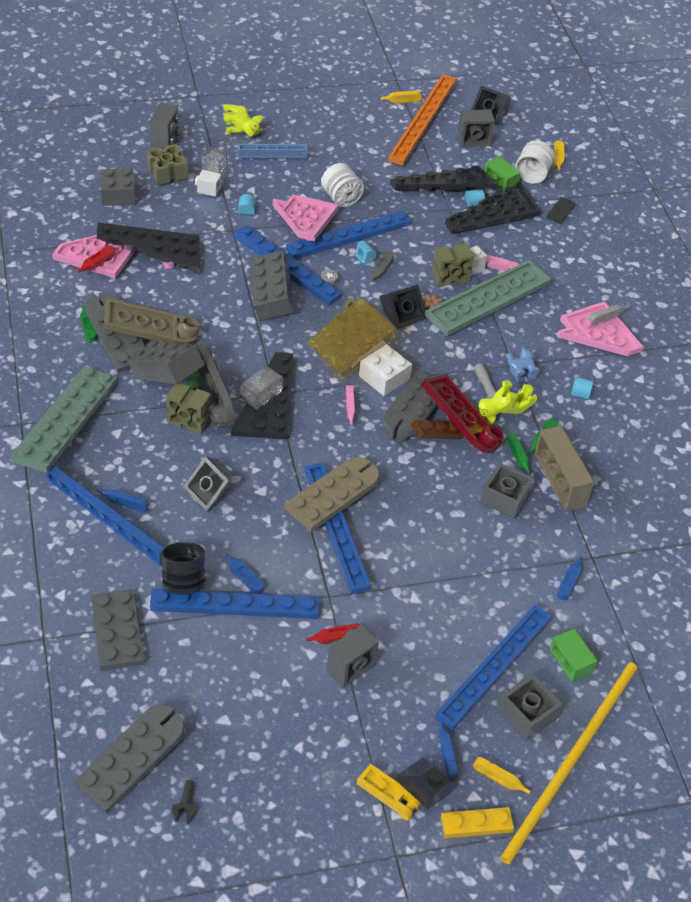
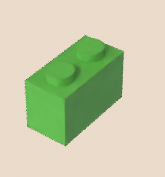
[484,156,521,191]
[550,629,598,682]

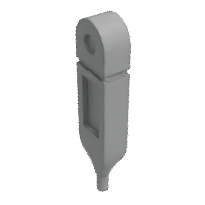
[588,305,630,325]

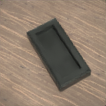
[547,197,575,224]

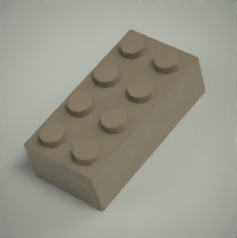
[534,426,594,512]

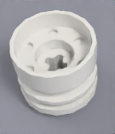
[515,141,555,183]
[321,163,364,207]

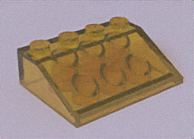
[306,297,396,381]

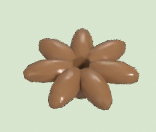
[422,294,443,308]

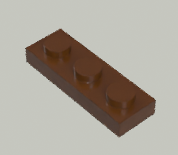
[411,420,463,439]

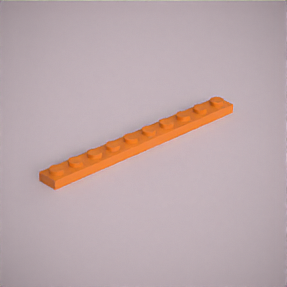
[388,74,456,166]

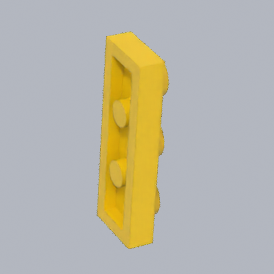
[440,807,514,839]

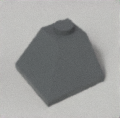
[183,456,231,512]

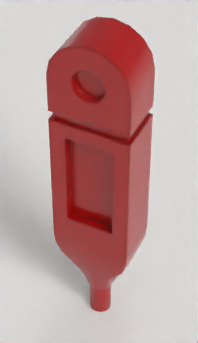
[77,246,115,273]
[306,624,360,644]

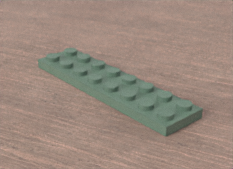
[425,260,552,336]
[11,366,117,473]

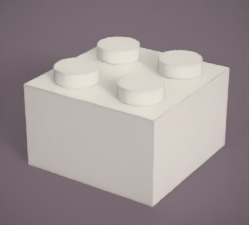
[359,344,412,396]

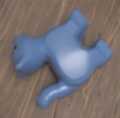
[506,347,539,383]

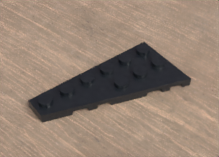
[390,166,497,191]
[445,181,541,234]
[96,222,200,274]
[231,352,294,439]

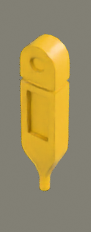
[381,91,422,103]
[554,140,564,170]
[473,757,531,794]

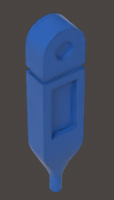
[97,489,149,512]
[224,554,264,594]
[557,556,583,600]
[439,722,458,779]

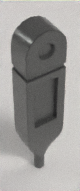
[370,251,394,282]

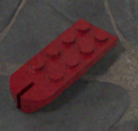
[421,374,504,453]

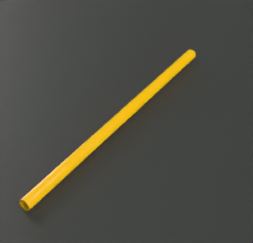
[500,662,638,864]

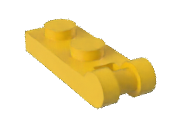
[356,763,421,821]

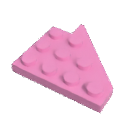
[273,194,338,241]
[52,235,136,279]
[557,302,644,356]

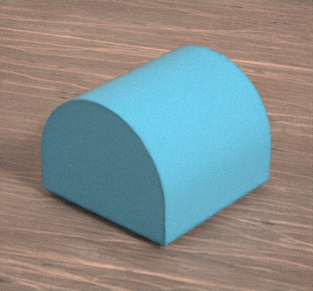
[464,190,485,207]
[238,194,256,215]
[355,241,376,265]
[571,377,593,399]

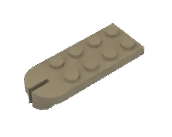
[104,298,200,345]
[284,457,379,532]

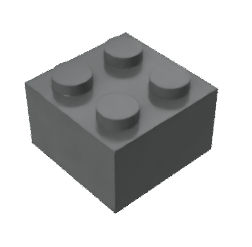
[149,103,181,149]
[457,110,494,147]
[100,168,135,206]
[479,462,534,519]
[326,625,379,688]
[497,674,563,741]

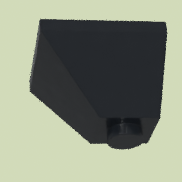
[471,86,512,124]
[379,284,427,328]
[395,757,456,810]

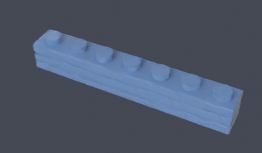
[238,144,307,159]

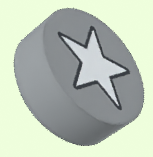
[321,270,338,286]

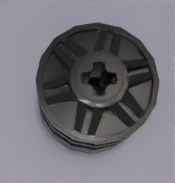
[161,542,206,594]

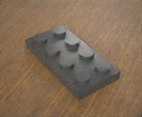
[91,589,144,671]

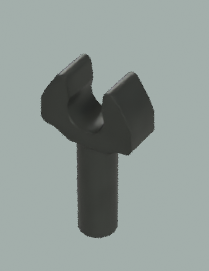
[172,780,196,824]

